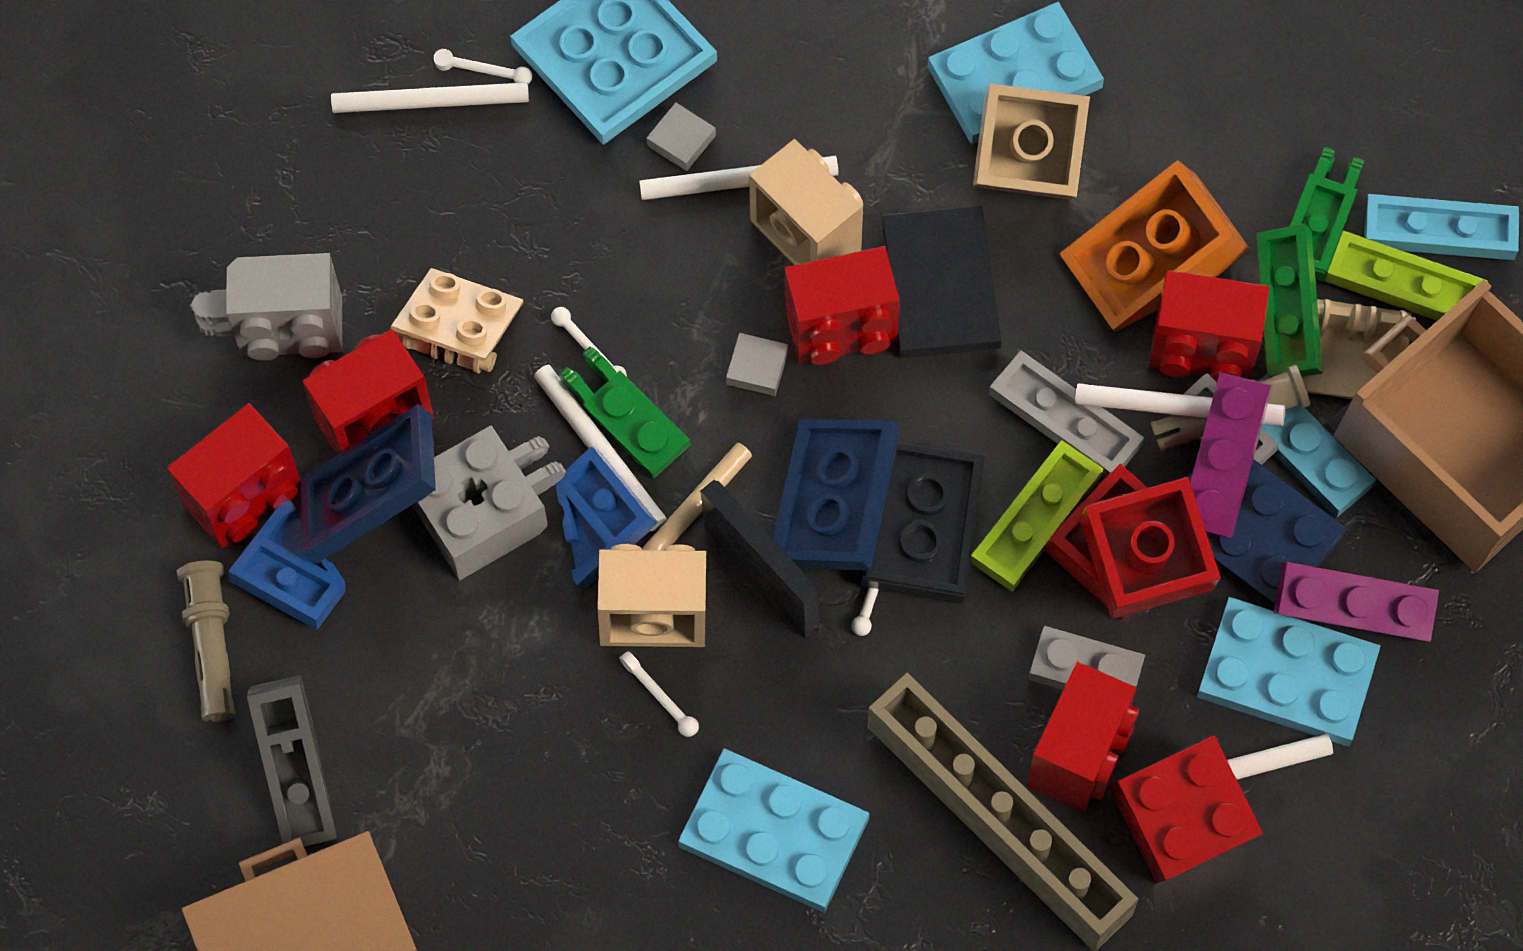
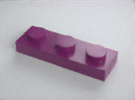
[1190,372,1273,538]
[1273,562,1439,642]

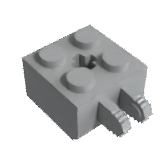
[190,253,342,360]
[412,425,566,581]

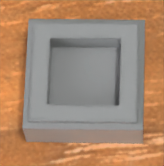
[647,103,716,171]
[726,333,788,396]

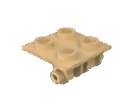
[391,268,523,374]
[1302,299,1416,400]

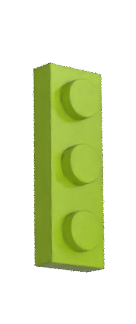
[1325,231,1488,321]
[970,440,1104,592]

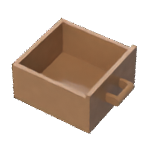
[1333,279,1523,573]
[181,831,417,951]

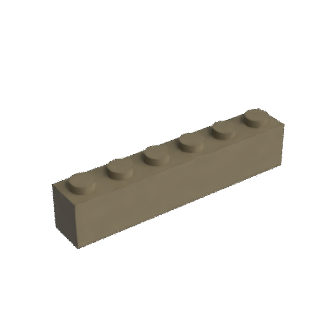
[868,672,1139,951]

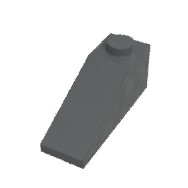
[247,675,337,847]

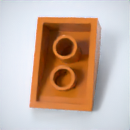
[1060,160,1251,332]

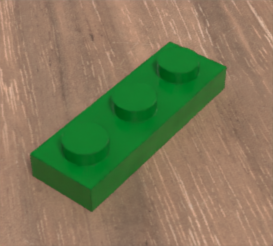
[1257,223,1323,378]

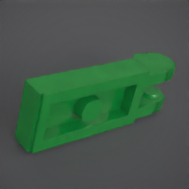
[1290,147,1365,282]
[558,346,691,479]

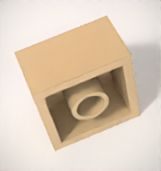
[973,83,1090,200]
[749,139,863,265]
[598,544,706,647]

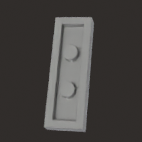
[989,350,1144,478]

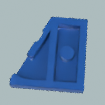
[555,446,658,590]
[228,500,346,630]

